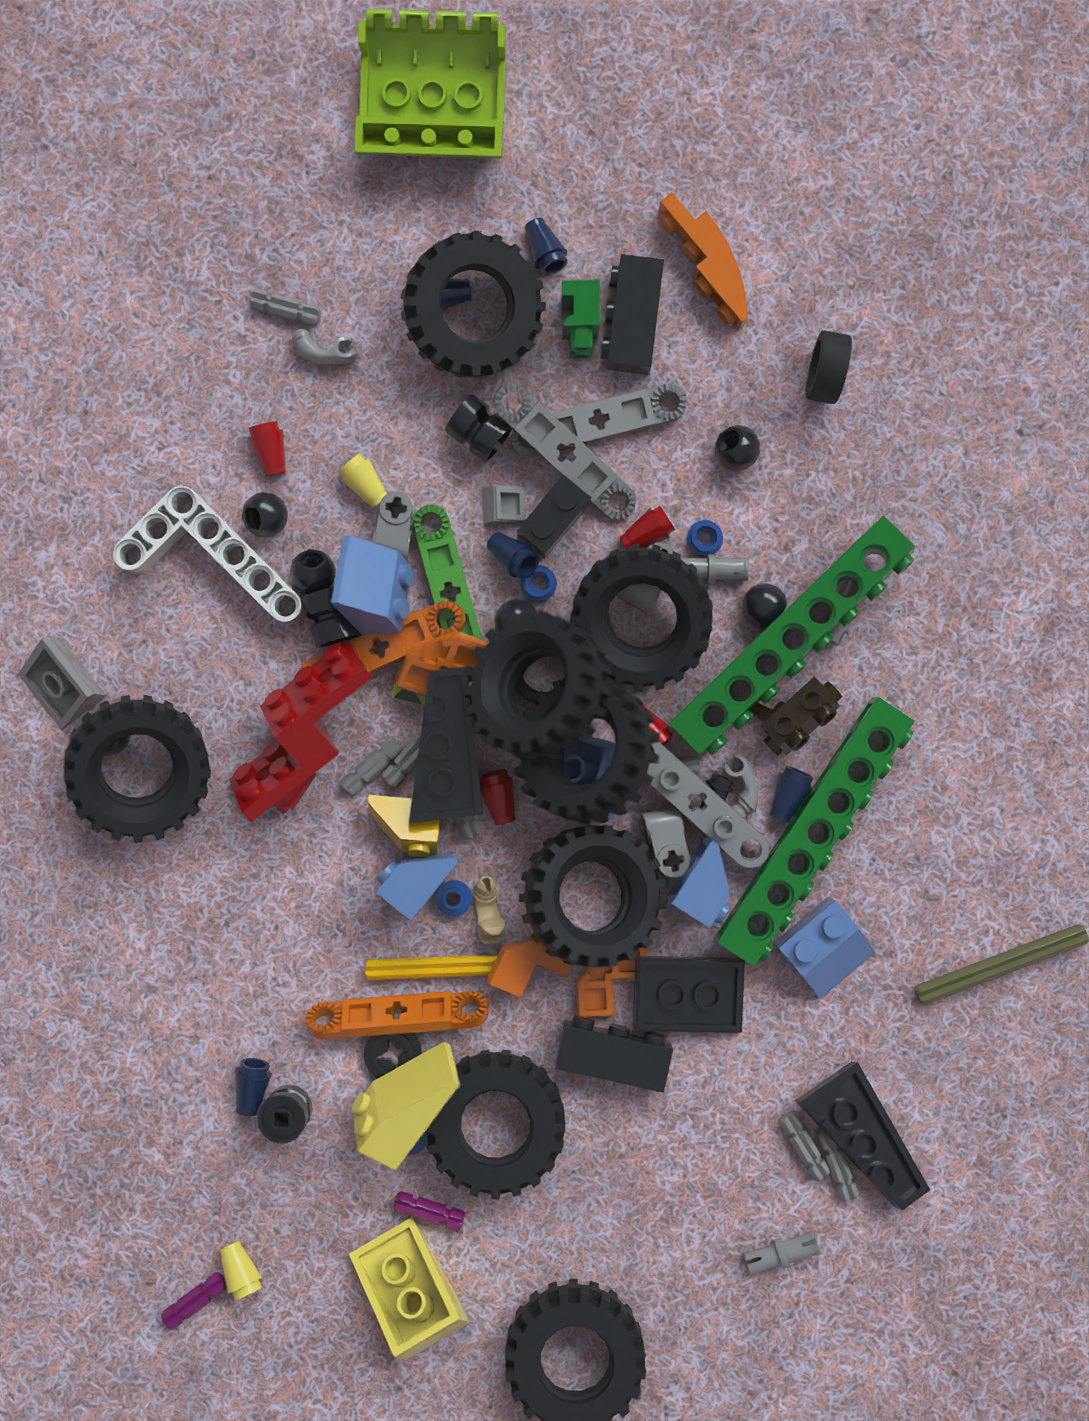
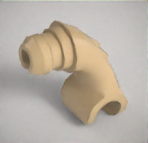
[473,876,505,944]

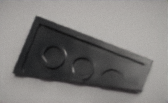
[795,1062,930,1210]

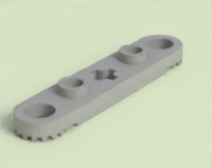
[493,383,637,520]
[511,384,687,458]
[647,742,769,868]

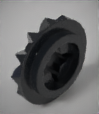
[364,1033,422,1079]

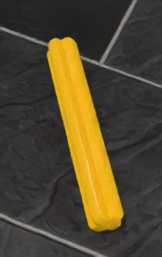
[365,954,499,980]

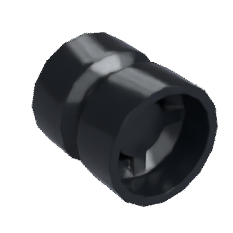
[445,394,513,463]
[302,587,361,648]
[257,1085,313,1144]

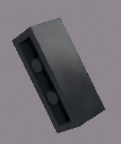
[600,254,664,375]
[555,1016,673,1093]

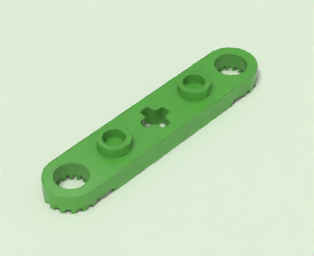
[413,505,482,681]

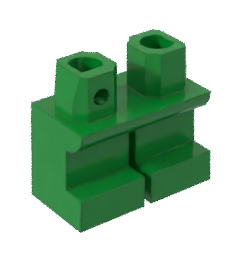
[561,280,600,359]

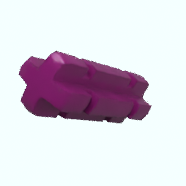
[394,1191,465,1232]
[161,1272,226,1330]

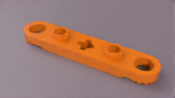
[298,600,466,674]
[305,990,489,1040]

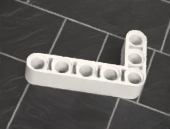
[113,486,305,624]

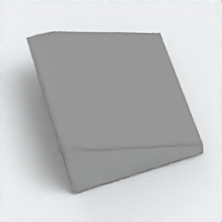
[482,485,526,524]

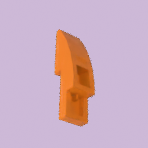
[658,192,748,331]

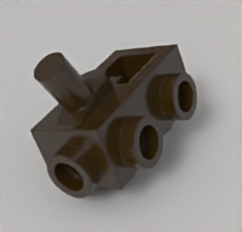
[750,676,843,756]

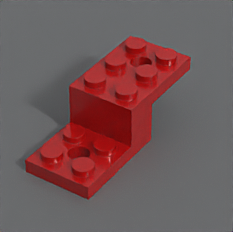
[229,638,373,822]

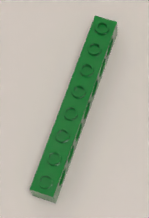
[669,515,915,756]
[714,697,915,967]

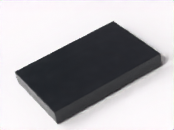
[633,956,745,1033]

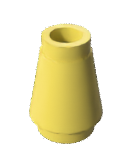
[338,453,387,509]
[219,1240,262,1301]

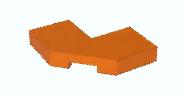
[395,630,489,697]
[486,937,573,997]
[576,948,647,1018]

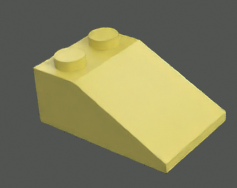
[352,1042,460,1170]
[349,1217,470,1360]

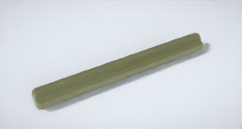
[915,925,1089,1005]

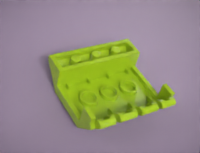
[354,9,506,159]

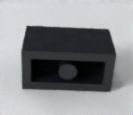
[517,474,592,559]

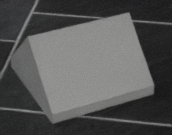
[18,636,107,730]

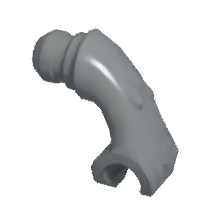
[292,329,358,366]
[724,754,759,819]

